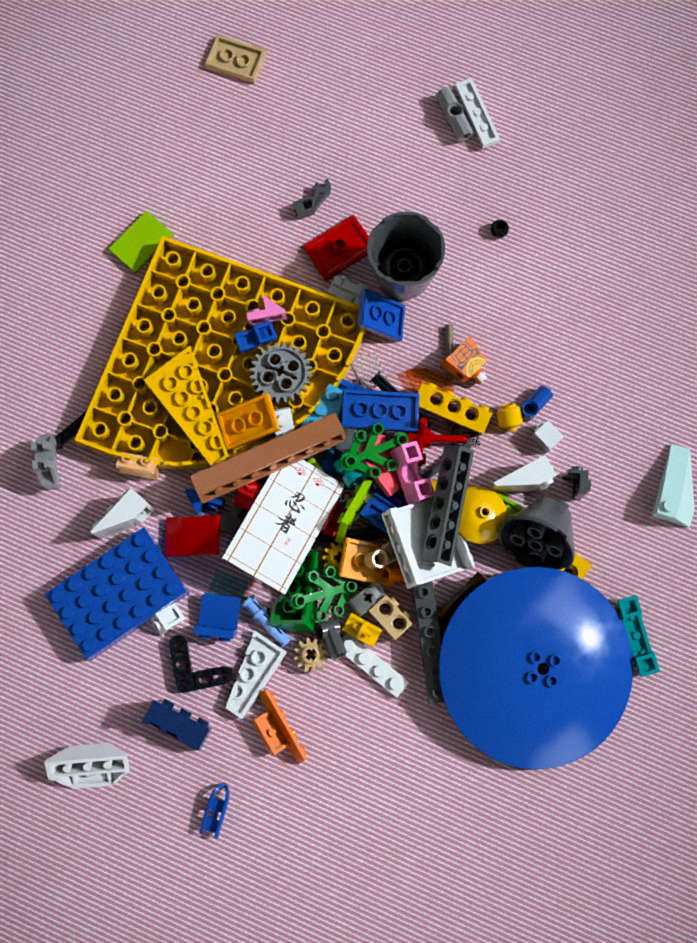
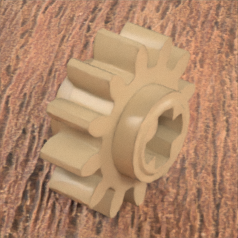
[294,637,328,672]

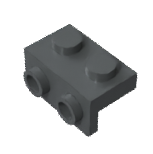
[562,466,591,500]

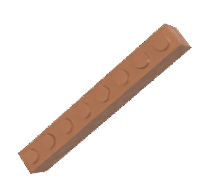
[190,413,347,504]

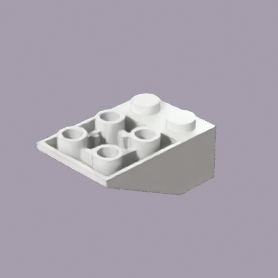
[90,488,155,539]

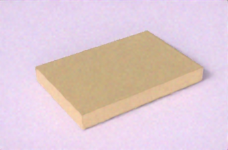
[204,34,267,84]

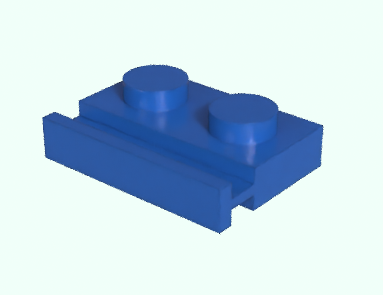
[359,492,399,536]

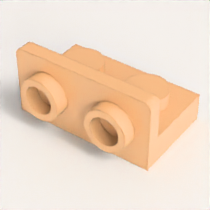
[116,452,159,480]

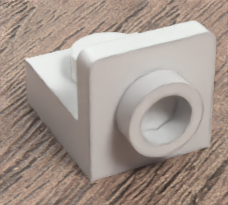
[151,603,185,635]

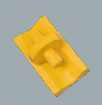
[342,613,382,647]

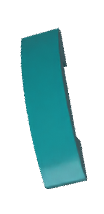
[617,595,660,677]

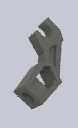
[293,179,331,220]

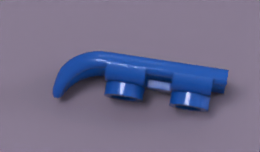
[199,783,230,839]

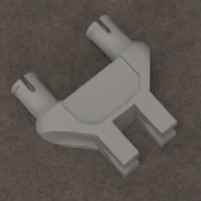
[31,434,61,490]

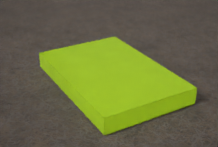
[109,210,174,274]

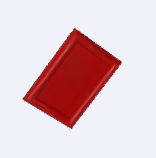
[302,214,369,281]

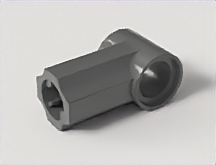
[315,619,347,660]

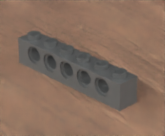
[421,445,474,567]
[412,581,444,704]

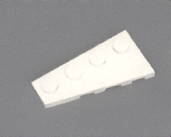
[225,630,287,719]

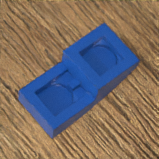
[234,321,278,354]

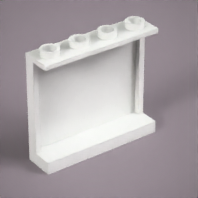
[381,498,475,589]

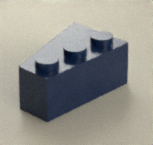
[142,698,212,751]

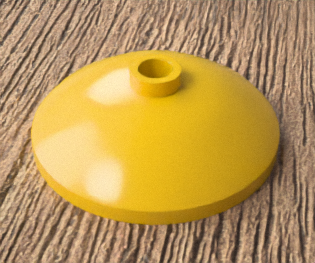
[458,486,508,544]

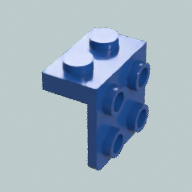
[194,593,241,642]

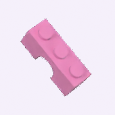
[390,441,435,505]

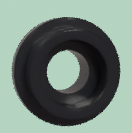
[490,220,509,238]

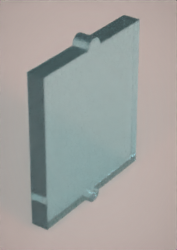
[208,570,249,602]

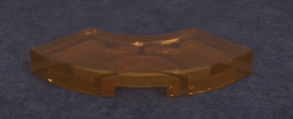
[405,368,455,399]

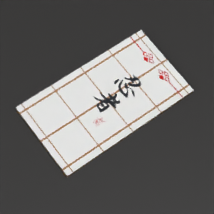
[222,460,345,595]

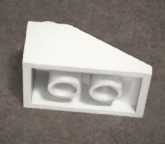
[490,455,557,492]

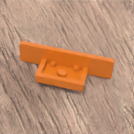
[252,688,307,764]

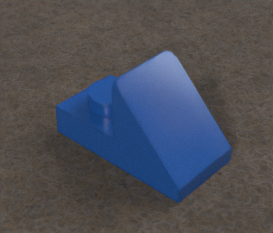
[185,488,225,516]

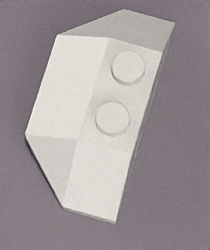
[45,743,130,789]

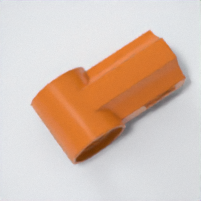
[380,564,405,583]

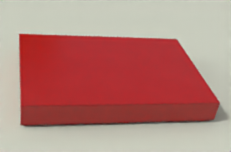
[165,515,221,557]

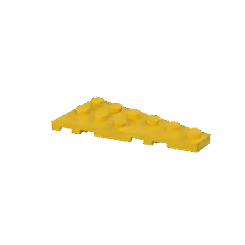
[144,346,230,467]

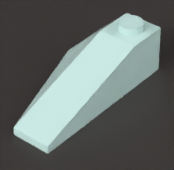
[651,444,694,528]

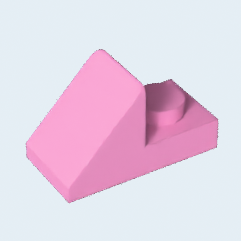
[247,296,287,326]

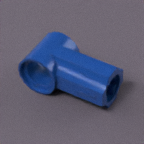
[521,385,553,422]

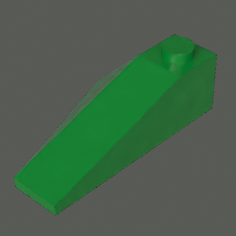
[269,551,318,633]

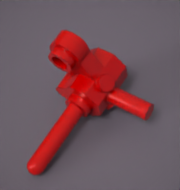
[406,418,468,466]

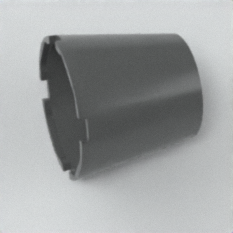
[367,211,445,300]

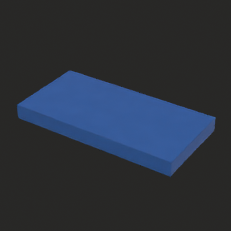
[341,389,420,433]

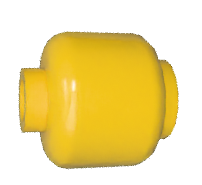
[497,403,523,431]

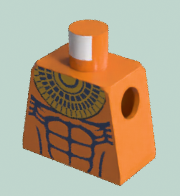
[440,337,487,385]

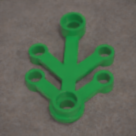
[340,423,409,478]
[288,566,358,622]

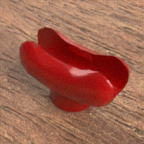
[322,501,347,537]

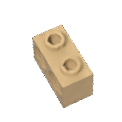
[368,595,413,641]

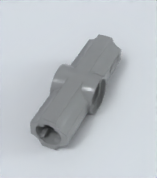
[436,87,474,141]

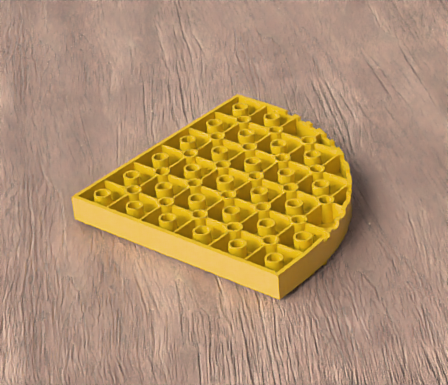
[75,236,367,470]

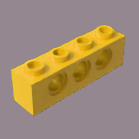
[418,382,493,435]

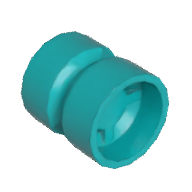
[333,458,368,489]

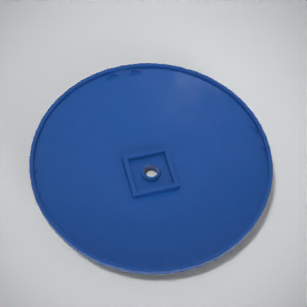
[438,567,633,770]

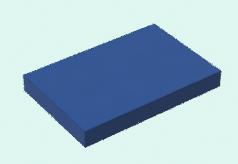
[357,289,405,342]

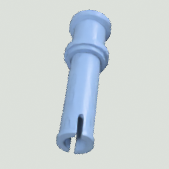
[241,594,291,648]

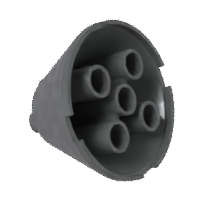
[498,496,575,570]

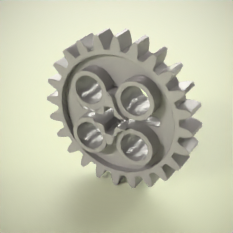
[250,342,312,405]

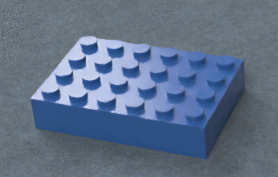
[45,527,190,660]

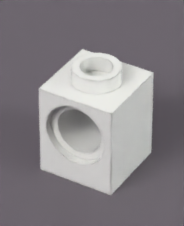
[532,420,564,453]

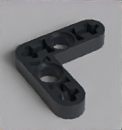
[169,635,234,692]

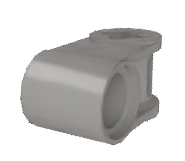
[348,583,385,618]

